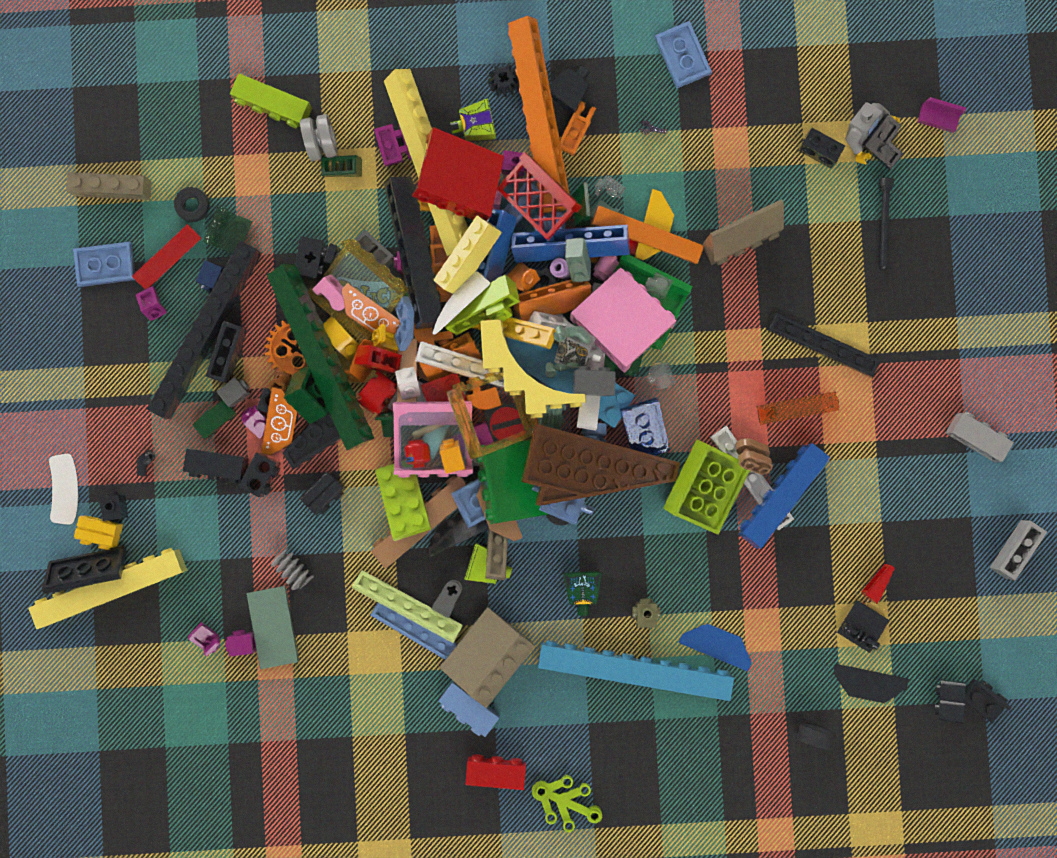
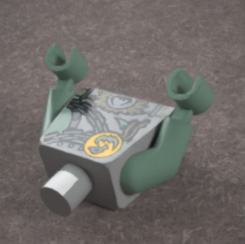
[545,323,604,378]

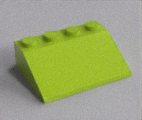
[663,439,750,534]

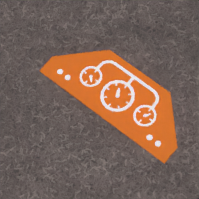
[342,283,401,334]
[261,387,297,455]

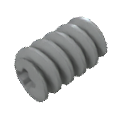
[271,548,314,590]

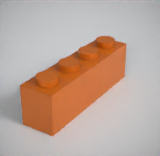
[513,280,591,322]

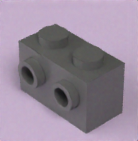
[573,366,615,397]

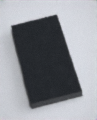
[41,546,126,594]

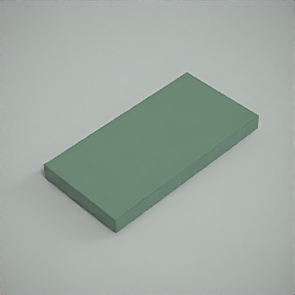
[247,586,299,669]

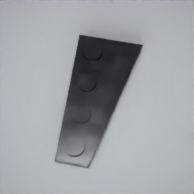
[283,411,341,469]

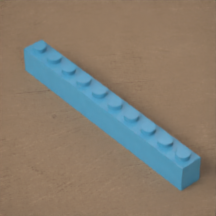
[538,640,734,701]

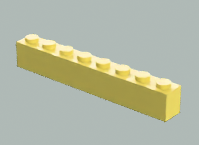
[29,548,188,630]

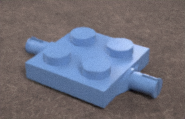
[532,485,595,525]

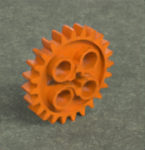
[264,320,308,376]

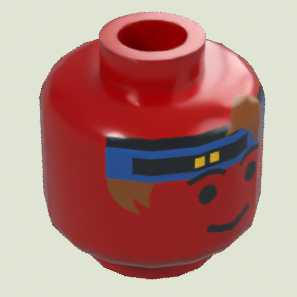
[404,440,431,468]

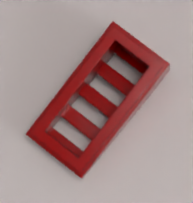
[861,564,895,604]

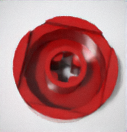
[357,370,397,414]

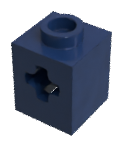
[196,260,224,292]

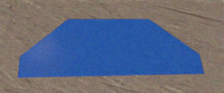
[679,624,752,671]

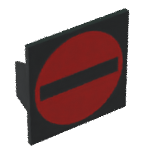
[484,401,531,445]

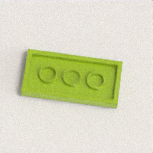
[375,460,432,541]

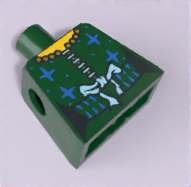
[563,571,601,616]

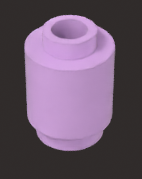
[550,258,570,280]

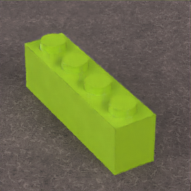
[230,73,312,128]
[442,275,520,335]

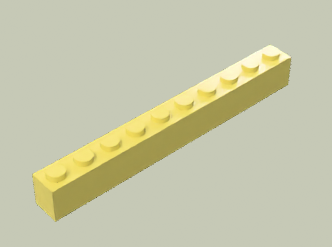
[384,69,468,256]

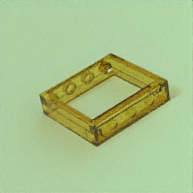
[446,369,539,459]

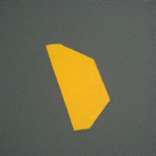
[635,189,674,260]

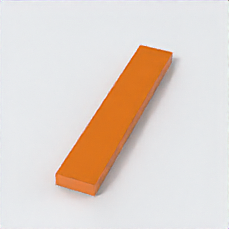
[591,206,704,264]

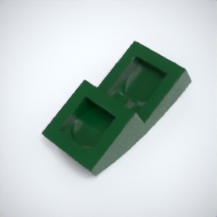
[192,400,236,440]

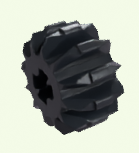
[488,63,519,97]

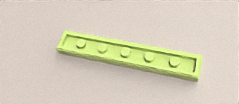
[352,570,463,643]

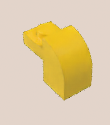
[323,316,359,361]

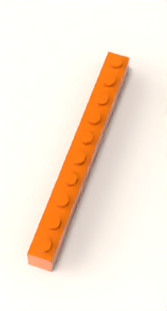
[508,16,570,214]

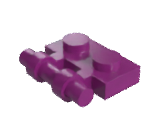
[374,123,412,167]

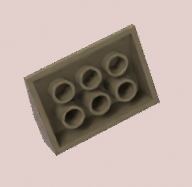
[702,199,784,266]
[439,607,535,708]

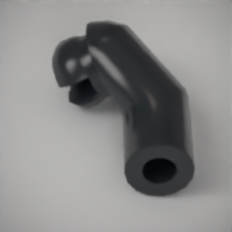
[137,450,156,476]

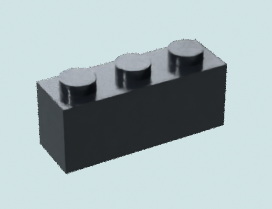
[205,321,247,383]
[183,449,248,483]

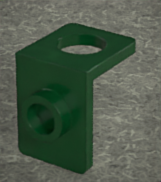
[375,411,402,437]

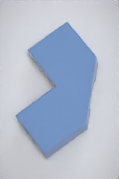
[394,296,414,351]

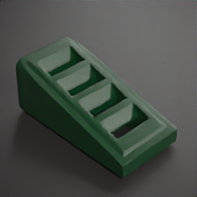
[321,155,362,177]

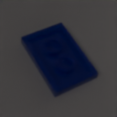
[620,397,670,456]

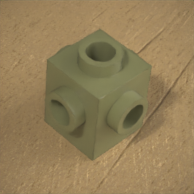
[632,598,661,628]

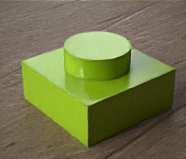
[485,301,513,322]

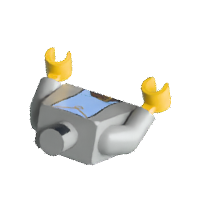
[845,102,900,165]

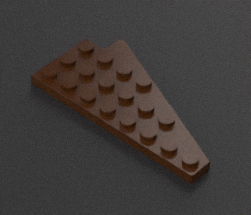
[521,424,680,506]

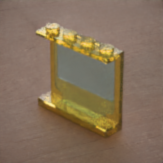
[308,238,408,342]

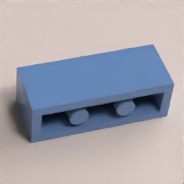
[438,681,500,737]

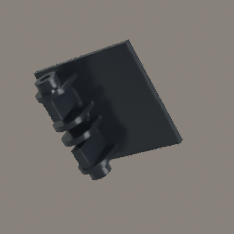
[837,600,890,653]

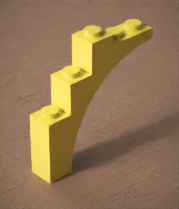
[481,320,586,418]

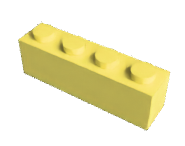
[434,215,502,294]

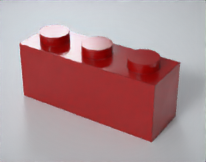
[465,754,526,790]

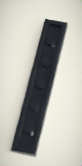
[767,313,881,378]

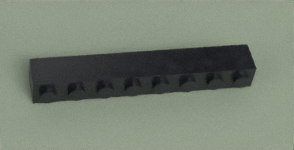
[384,177,442,329]

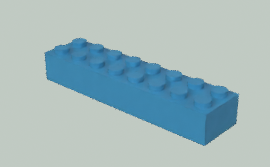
[505,317,635,429]

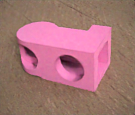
[312,274,345,311]

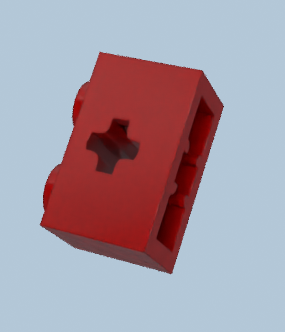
[354,345,402,374]

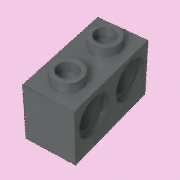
[352,230,394,274]

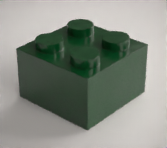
[283,366,328,424]

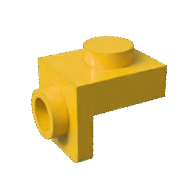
[372,324,398,353]

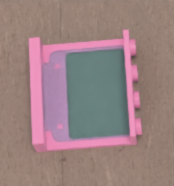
[393,401,473,478]

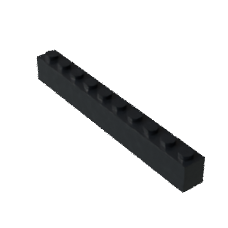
[147,240,262,420]

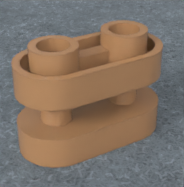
[735,438,773,475]

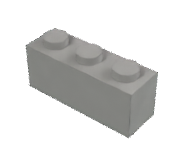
[945,412,1014,463]
[990,520,1047,581]

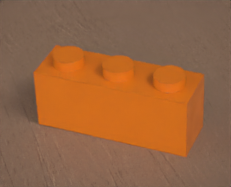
[419,332,482,382]

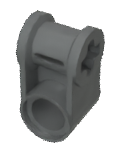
[432,580,462,618]

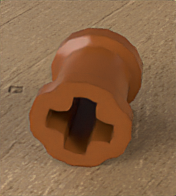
[268,371,291,392]

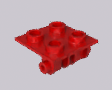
[420,373,467,402]

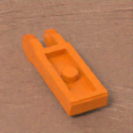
[560,102,596,156]

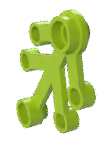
[532,775,602,832]

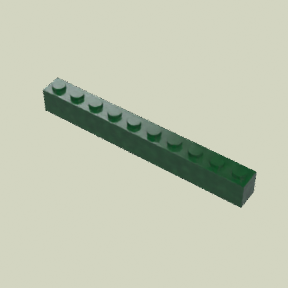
[267,264,375,451]

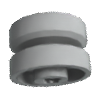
[300,114,338,162]

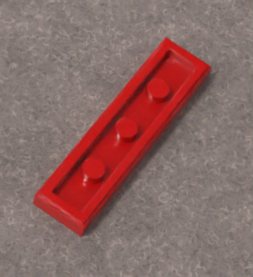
[132,224,201,290]

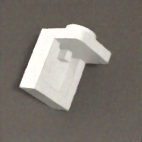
[395,367,421,400]

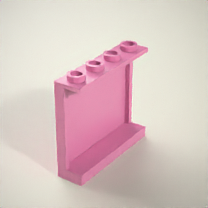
[570,268,676,373]

